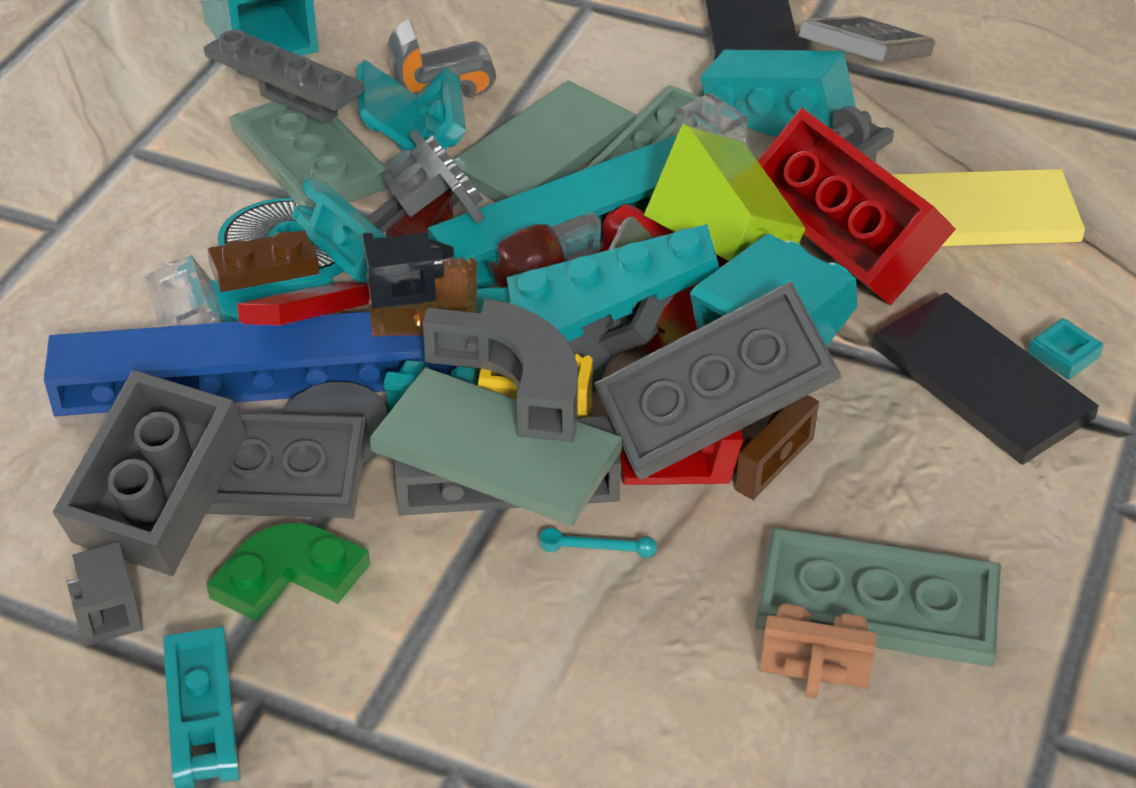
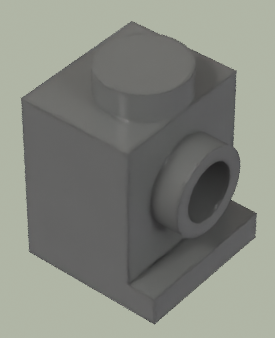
[67,542,143,647]

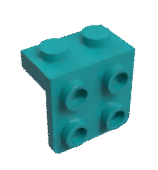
[356,60,466,151]

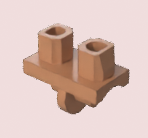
[760,604,877,699]

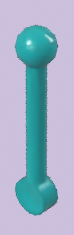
[539,528,658,558]

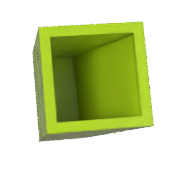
[644,123,805,261]

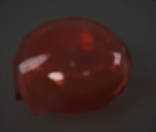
[489,224,565,288]

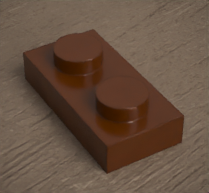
[208,230,319,293]
[735,395,819,500]

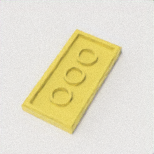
[892,169,1085,246]

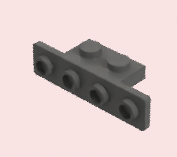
[204,29,365,124]
[380,129,485,224]
[568,217,674,392]

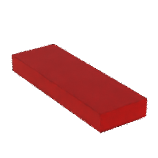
[237,282,371,326]

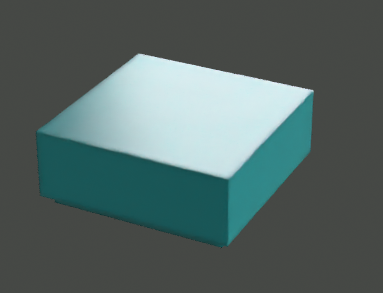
[1028,318,1104,380]

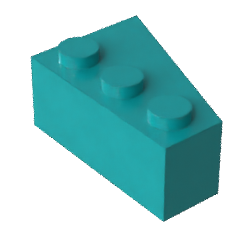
[700,50,856,138]

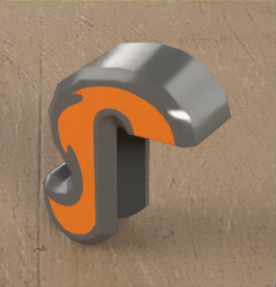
[387,19,496,98]

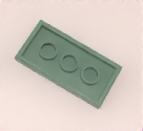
[453,80,636,202]
[229,101,389,208]
[370,367,622,526]
[755,527,1001,667]

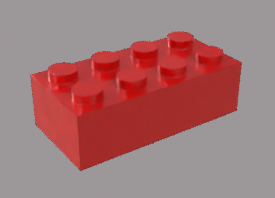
[758,107,956,306]

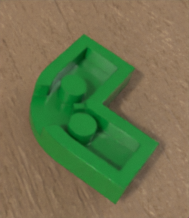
[206,523,370,621]

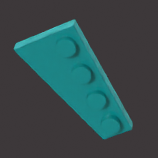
[507,224,719,342]

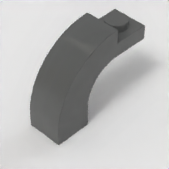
[423,299,578,442]

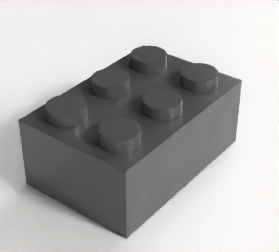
[52,370,247,576]

